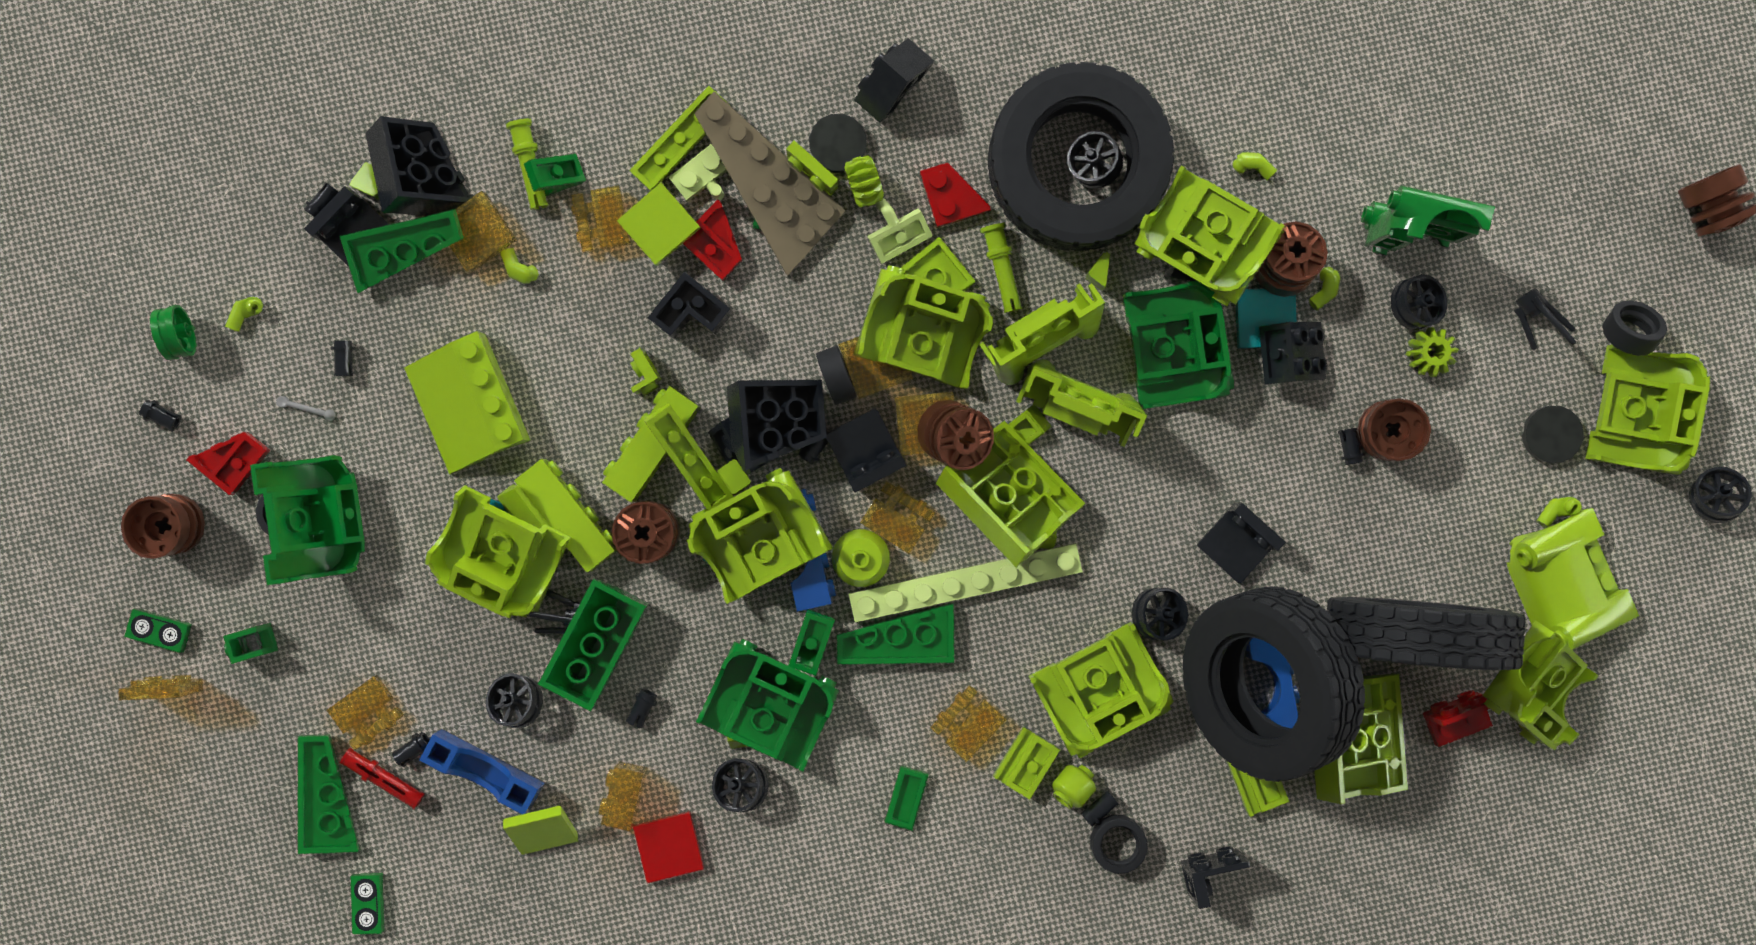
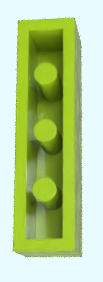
[602,386,701,503]
[514,459,617,573]

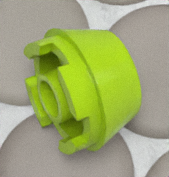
[832,529,890,587]

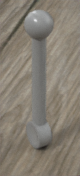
[276,396,336,421]

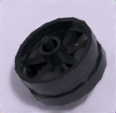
[1067,131,1123,188]
[1391,274,1447,330]
[1689,467,1752,523]
[1131,587,1189,641]
[486,673,543,728]
[712,758,769,812]

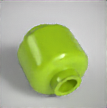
[1052,765,1096,809]

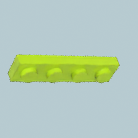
[629,86,730,191]
[644,403,734,511]

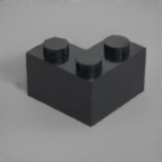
[854,38,934,123]
[647,272,733,339]

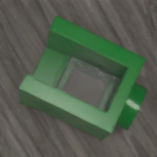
[223,623,279,664]

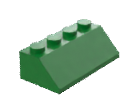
[538,579,649,712]

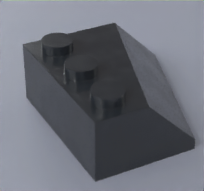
[365,116,478,216]
[727,380,827,471]

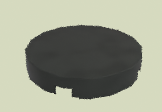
[809,113,867,173]
[1522,406,1584,463]

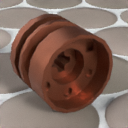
[1678,164,1756,237]
[1255,221,1328,297]
[1357,398,1431,461]
[917,400,994,470]
[121,494,205,559]
[612,501,680,564]

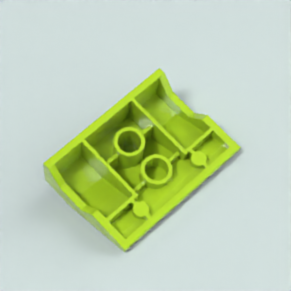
[404,331,531,475]
[936,420,1085,568]
[1315,674,1408,805]

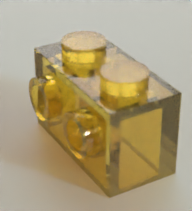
[598,761,648,831]

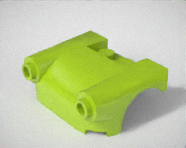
[1135,165,1286,306]
[853,265,993,389]
[979,283,1105,385]
[1585,344,1710,475]
[1016,359,1147,447]
[687,468,833,604]
[425,485,571,618]
[1506,508,1639,650]
[1483,620,1598,750]
[1028,622,1174,758]

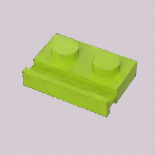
[786,140,838,197]
[993,726,1060,800]
[1226,761,1290,817]

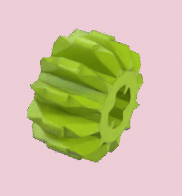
[844,155,884,208]
[1405,327,1459,377]

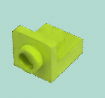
[630,348,662,396]

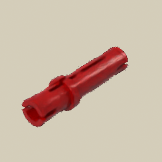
[339,748,425,809]

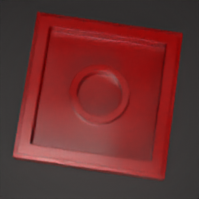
[633,811,705,884]

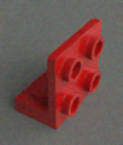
[1423,690,1493,747]

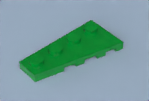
[340,209,464,294]
[837,603,954,665]
[298,734,360,854]

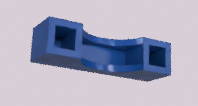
[791,489,836,612]
[1245,638,1300,728]
[419,729,545,814]

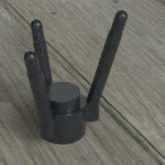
[1514,288,1576,350]
[526,589,580,634]

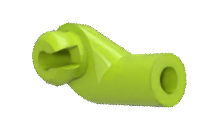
[1232,152,1277,180]
[500,248,539,284]
[1308,267,1341,311]
[225,297,263,332]
[1536,497,1582,528]

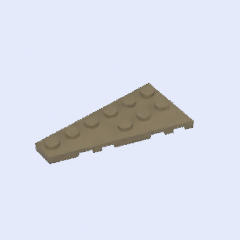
[695,92,845,276]

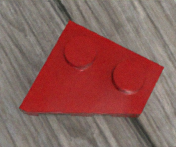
[920,162,991,228]
[683,199,742,281]
[186,432,270,495]

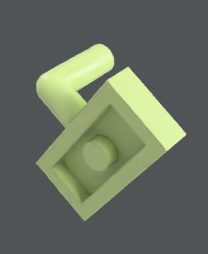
[668,144,727,202]
[867,198,933,264]

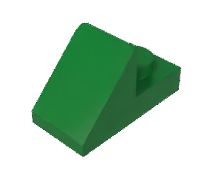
[524,154,586,196]
[788,609,835,676]

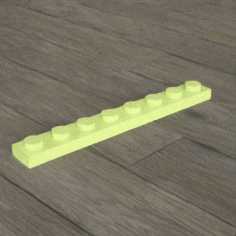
[849,543,1083,622]

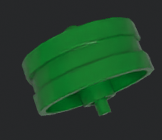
[150,304,197,361]

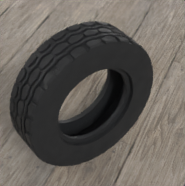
[988,62,1174,251]
[1182,586,1365,782]
[1327,597,1526,670]

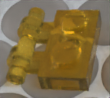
[571,185,631,253]
[860,481,936,554]
[326,675,404,750]
[930,685,1006,762]

